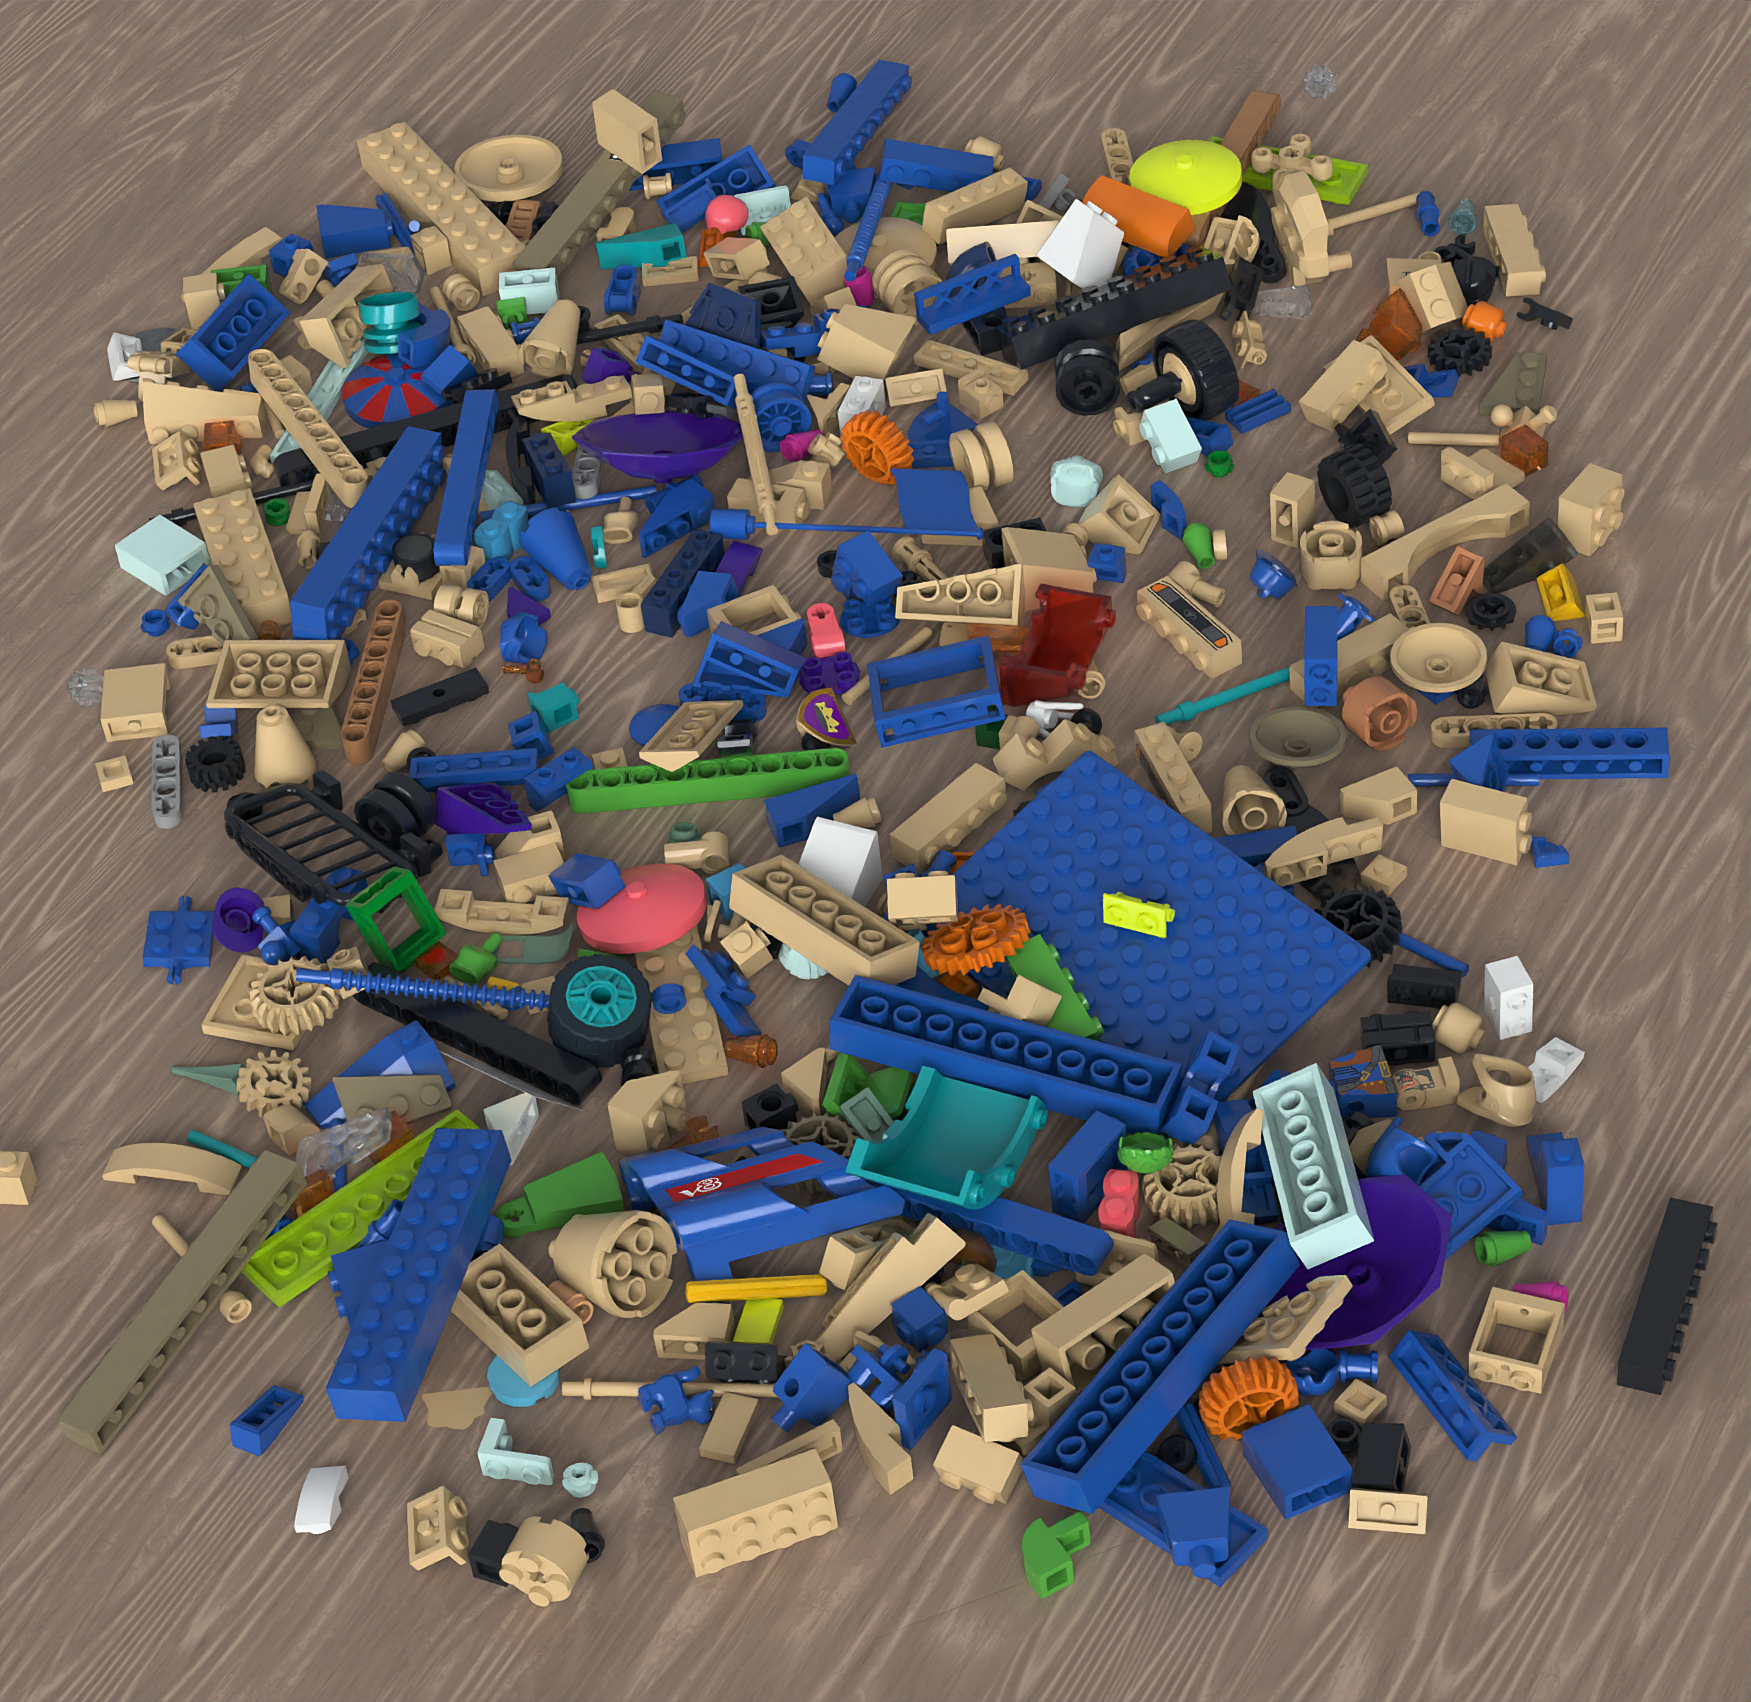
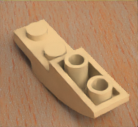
[511,375,633,422]
[1264,817,1383,887]

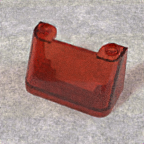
[999,583,1116,707]

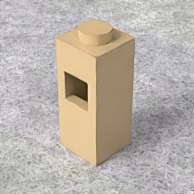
[727,478,809,531]

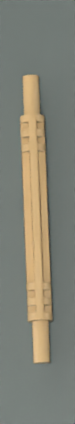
[733,374,778,535]

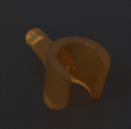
[503,658,544,683]

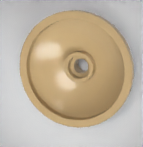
[1390,623,1487,693]

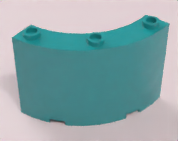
[845,1065,1048,1210]

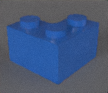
[831,530,903,607]

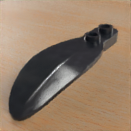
[1220,182,1287,283]
[1263,766,1361,899]

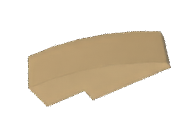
[848,1382,914,1495]

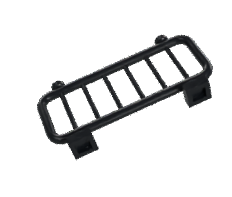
[224,770,431,907]

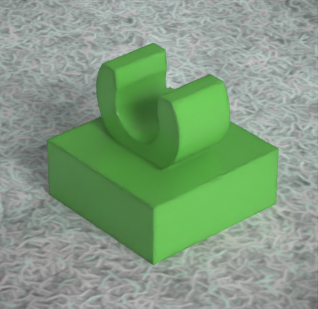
[496,297,529,330]

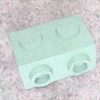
[734,185,791,235]

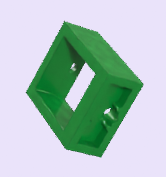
[345,866,447,972]

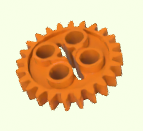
[921,904,1031,976]

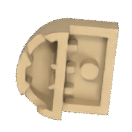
[1203,215,1260,275]

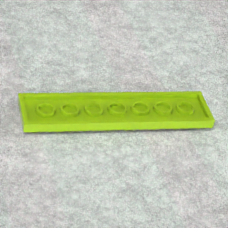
[241,1109,480,1308]

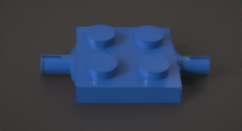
[143,896,214,985]

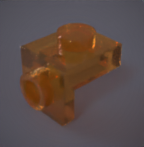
[290,1168,334,1218]

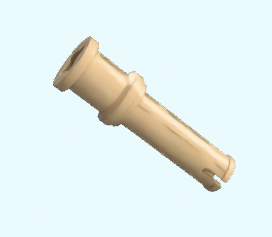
[892,536,949,582]

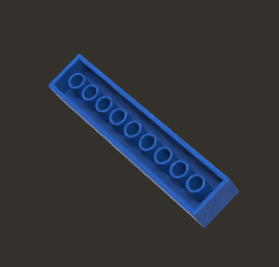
[290,426,446,640]
[830,975,1182,1135]
[326,1128,512,1422]
[1020,1219,1300,1514]

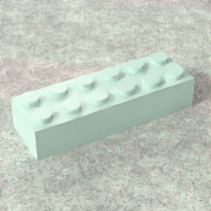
[1252,1063,1374,1269]

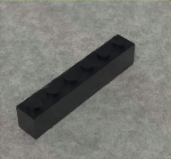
[1617,1197,1718,1395]

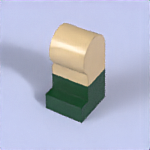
[975,705,1040,750]

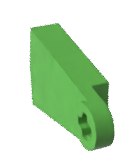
[496,1151,624,1237]

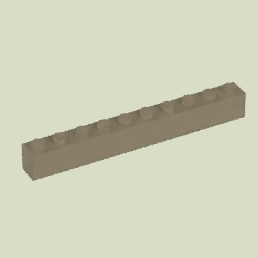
[514,90,686,279]
[57,1150,307,1454]

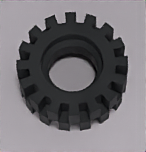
[185,736,246,793]

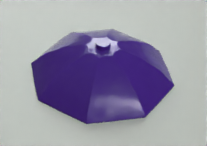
[572,411,743,484]
[1259,1174,1452,1350]

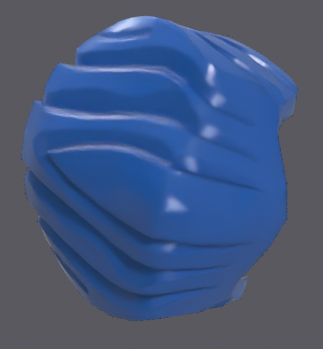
[500,612,547,666]

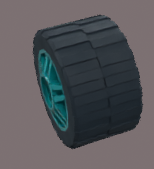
[547,954,652,1068]

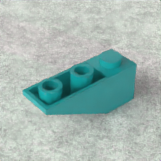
[595,223,687,269]

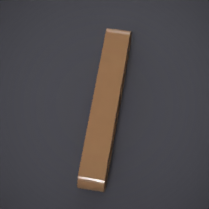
[341,599,407,765]

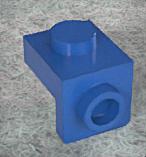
[1088,543,1126,583]
[199,705,239,741]

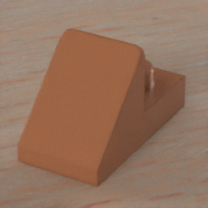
[1429,546,1485,616]

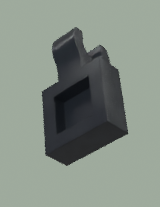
[1517,298,1573,330]
[665,392,713,419]

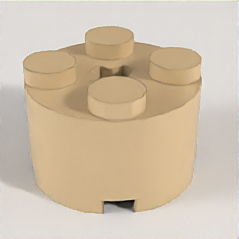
[1300,521,1362,590]
[499,1516,589,1607]

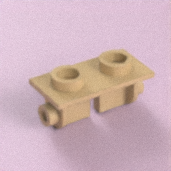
[1232,311,1267,369]

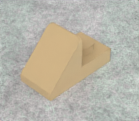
[806,383,851,436]

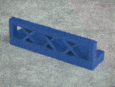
[914,254,1031,335]
[410,748,541,792]
[1389,1330,1517,1461]

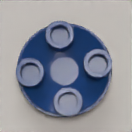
[840,597,900,638]
[629,704,680,746]

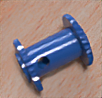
[1337,592,1375,641]

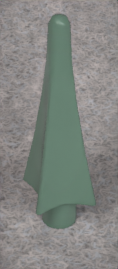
[171,1064,255,1096]

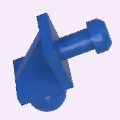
[252,906,301,965]

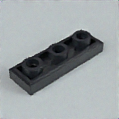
[390,668,489,726]

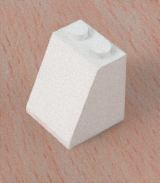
[1037,199,1124,289]
[798,817,883,907]

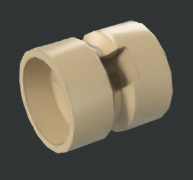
[434,584,489,628]

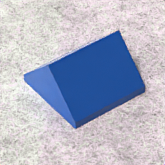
[1449,735,1509,792]

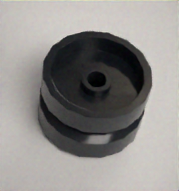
[1055,339,1120,416]
[354,772,438,853]

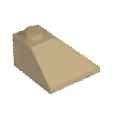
[1078,474,1161,555]

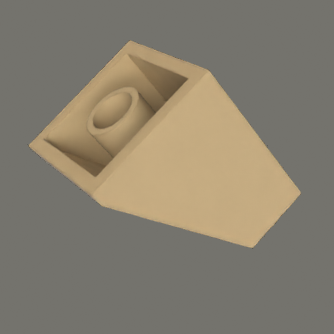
[817,304,917,382]
[1001,527,1097,612]

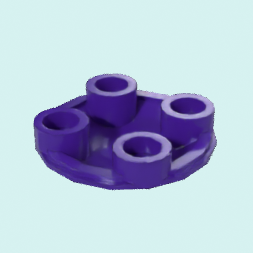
[799,652,860,695]

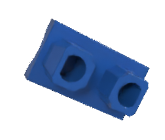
[847,1344,910,1410]

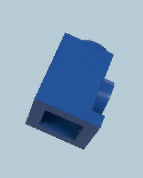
[508,710,555,760]

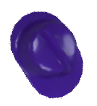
[212,887,265,953]

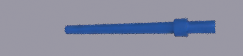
[480,485,657,523]

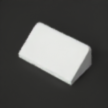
[107,333,142,381]

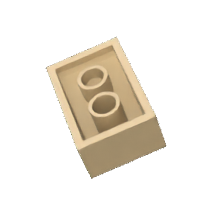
[1484,641,1597,716]

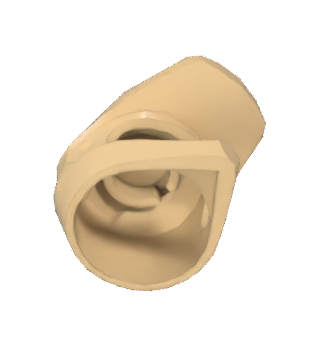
[1456,1054,1536,1127]

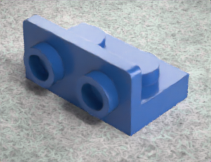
[524,747,593,812]

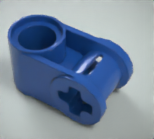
[604,265,641,315]

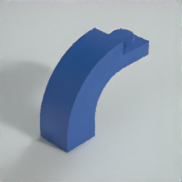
[398,302,450,368]

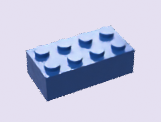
[176,274,291,392]

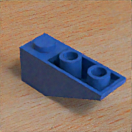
[638,478,715,558]
[764,774,860,848]

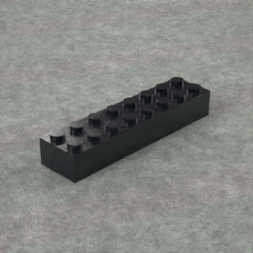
[994,246,1232,370]

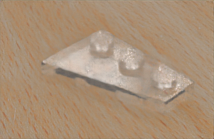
[296,1107,392,1200]

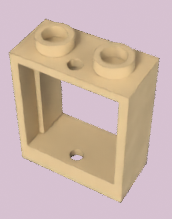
[707,585,801,636]
[967,1270,1064,1382]
[1469,1287,1565,1394]

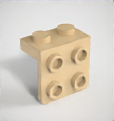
[1441,446,1525,500]

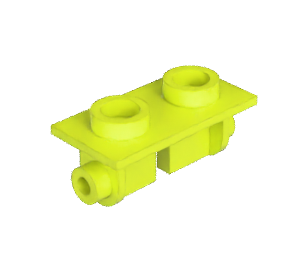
[1103,892,1175,938]

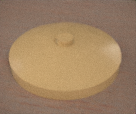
[454,135,563,202]
[835,217,938,298]

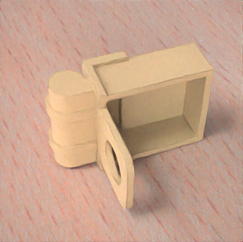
[128,350,191,402]

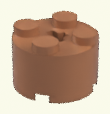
[1342,675,1417,751]

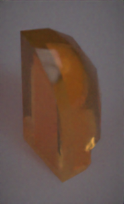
[948,1227,997,1273]

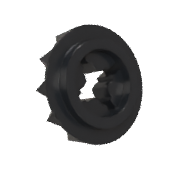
[1466,593,1516,631]

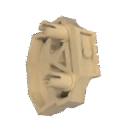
[1271,169,1352,286]

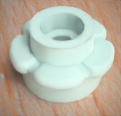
[562,1462,599,1498]

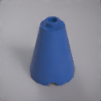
[519,508,592,590]

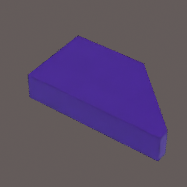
[507,587,551,626]

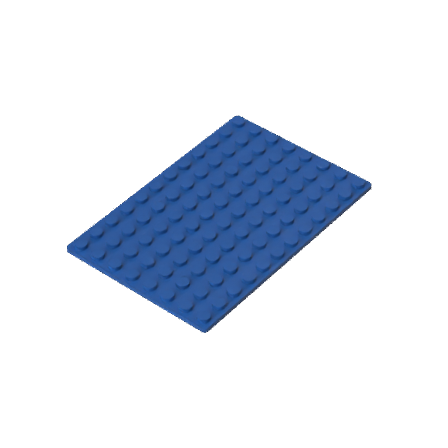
[921,751,1371,1102]

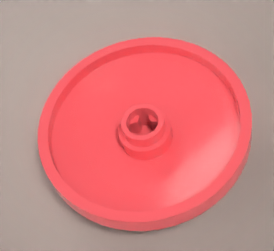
[577,863,707,954]

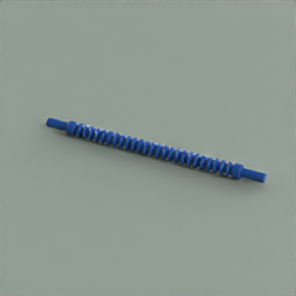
[845,170,893,281]
[296,968,550,1011]

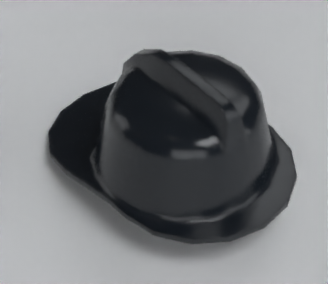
[1452,256,1496,307]

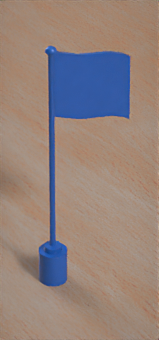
[710,468,984,540]

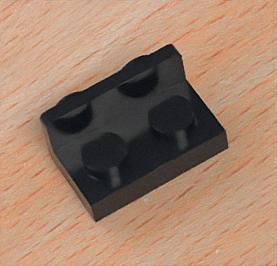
[1387,964,1462,1009]

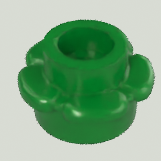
[1205,450,1234,478]

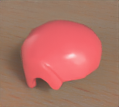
[705,195,748,234]

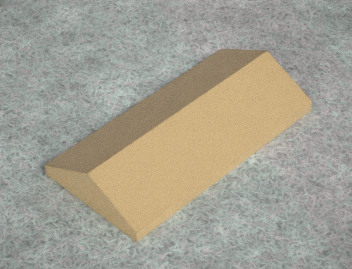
[639,700,743,772]

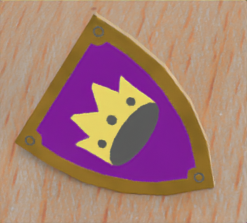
[796,688,857,746]

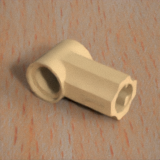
[616,575,658,633]
[664,831,729,875]

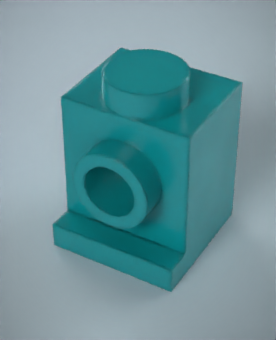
[527,682,579,732]

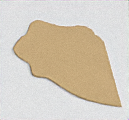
[422,1386,493,1430]

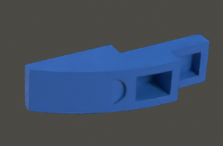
[760,305,870,358]
[1213,1099,1279,1224]

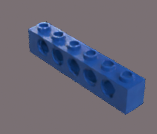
[1470,727,1669,779]

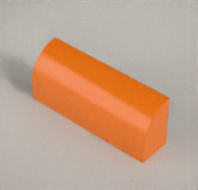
[1082,175,1195,258]

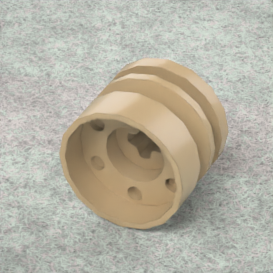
[872,250,942,326]

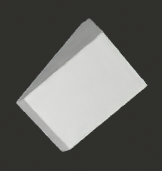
[483,1093,539,1165]

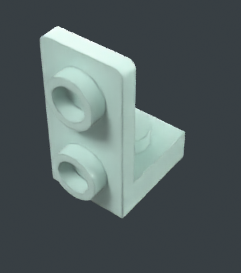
[477,1418,555,1485]

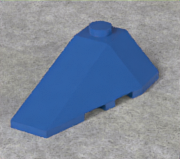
[304,1020,456,1129]

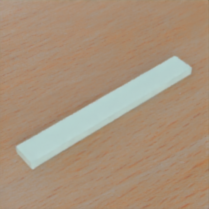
[270,335,369,464]

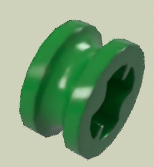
[263,498,291,526]

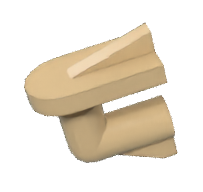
[704,900,752,943]

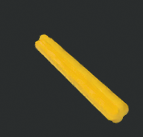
[685,1274,827,1303]

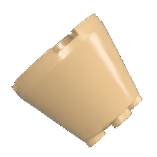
[549,1210,677,1318]

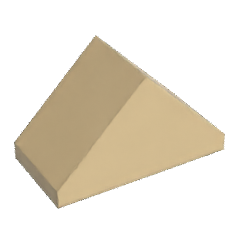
[781,1048,828,1117]

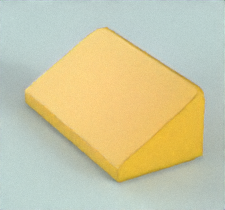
[1536,563,1585,621]

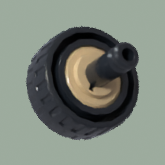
[1127,320,1239,421]

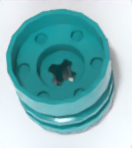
[358,292,422,354]

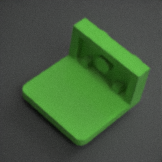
[822,1053,914,1121]

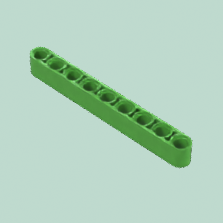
[566,748,851,814]

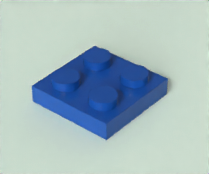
[892,1348,953,1450]

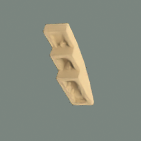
[181,227,282,304]

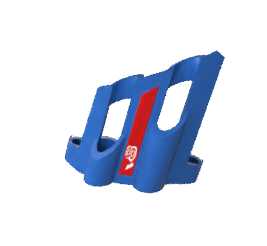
[618,1127,905,1303]

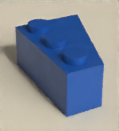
[692,621,807,697]

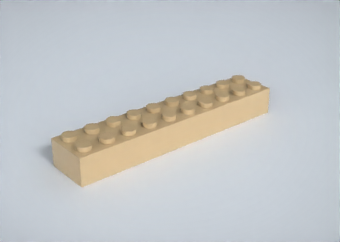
[357,122,525,296]

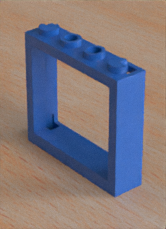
[867,635,1006,748]

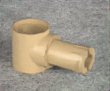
[1167,561,1225,608]

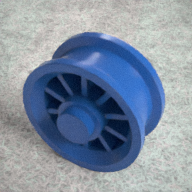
[750,382,812,452]

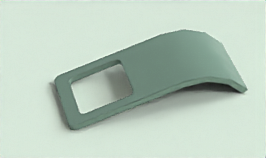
[492,923,574,964]

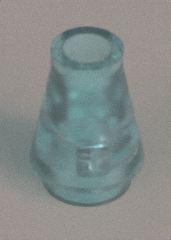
[1449,199,1477,235]

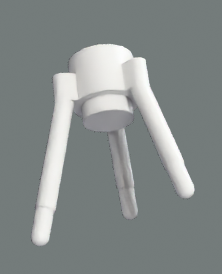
[1026,700,1084,738]

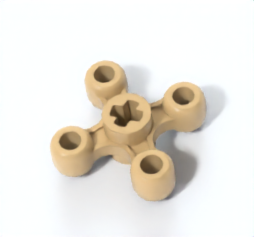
[1251,133,1333,188]

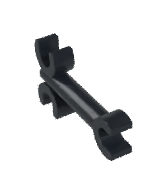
[1434,235,1500,286]

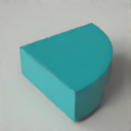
[590,526,607,569]

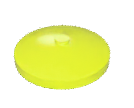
[1129,140,1242,215]

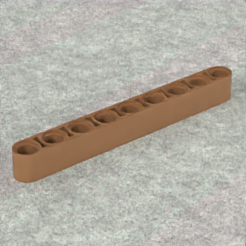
[1184,90,1281,247]

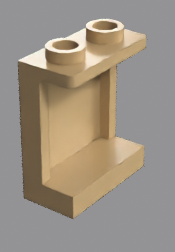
[100,663,171,742]

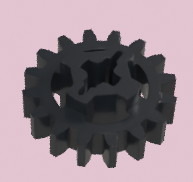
[1428,326,1492,377]

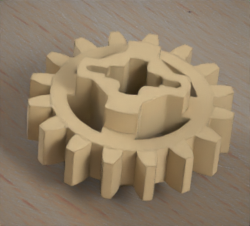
[237,1050,311,1118]

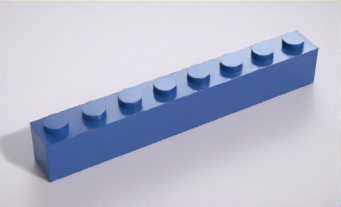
[803,60,912,185]

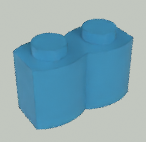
[474,501,530,561]

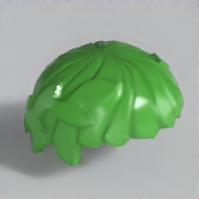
[1117,1132,1173,1174]

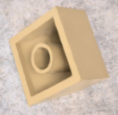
[1398,262,1468,335]

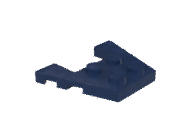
[685,283,761,349]

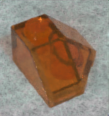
[1356,288,1423,360]

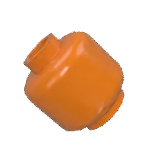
[1462,301,1508,343]

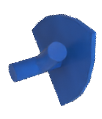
[908,391,979,442]

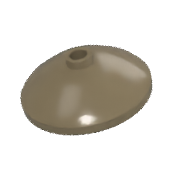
[1249,706,1347,768]

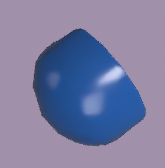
[1282,1349,1340,1397]

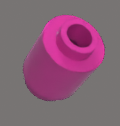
[844,266,874,307]

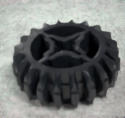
[1314,884,1403,968]

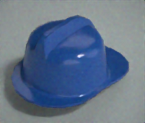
[1250,549,1298,599]

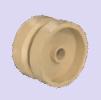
[949,420,1014,492]

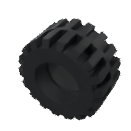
[1317,444,1392,528]

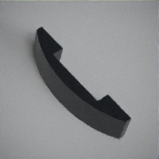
[506,414,536,505]
[718,718,758,758]

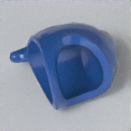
[1366,1117,1438,1186]

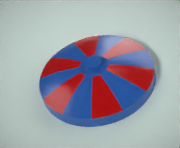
[342,353,453,429]

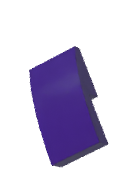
[716,541,763,596]

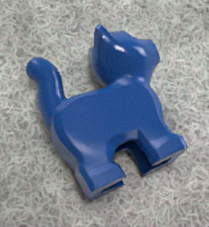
[638,1366,714,1435]

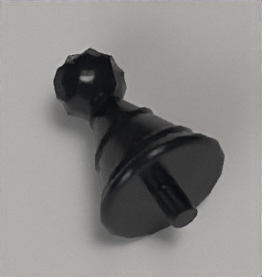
[483,201,512,225]

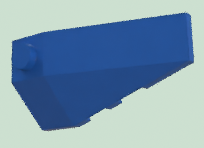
[656,144,776,212]

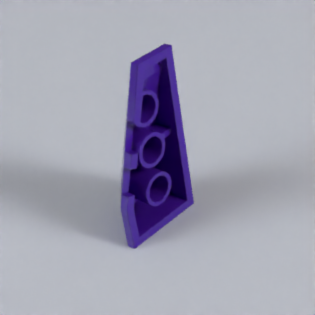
[435,782,532,835]

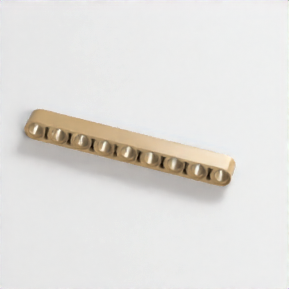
[248,349,368,508]

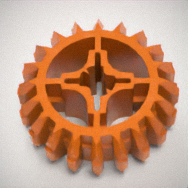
[840,410,914,485]
[1198,1356,1299,1442]

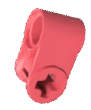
[807,603,846,659]

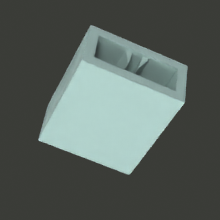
[115,515,211,596]

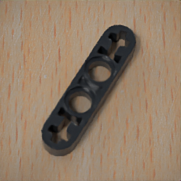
[234,825,312,902]

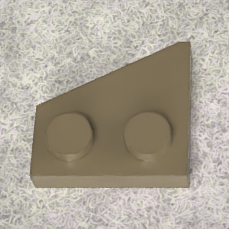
[292,706,344,750]

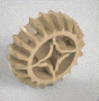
[249,956,340,1036]
[1142,1142,1222,1230]

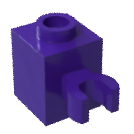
[581,347,640,384]

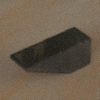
[1483,517,1579,593]

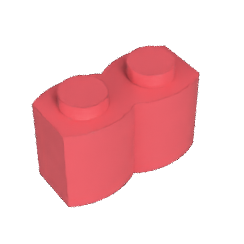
[1098,1169,1140,1238]

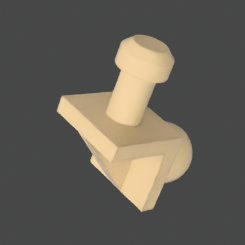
[1491,404,1557,446]

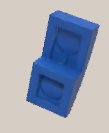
[1404,364,1459,398]
[1150,480,1187,542]

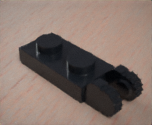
[1220,256,1264,321]

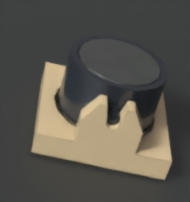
[378,532,443,600]

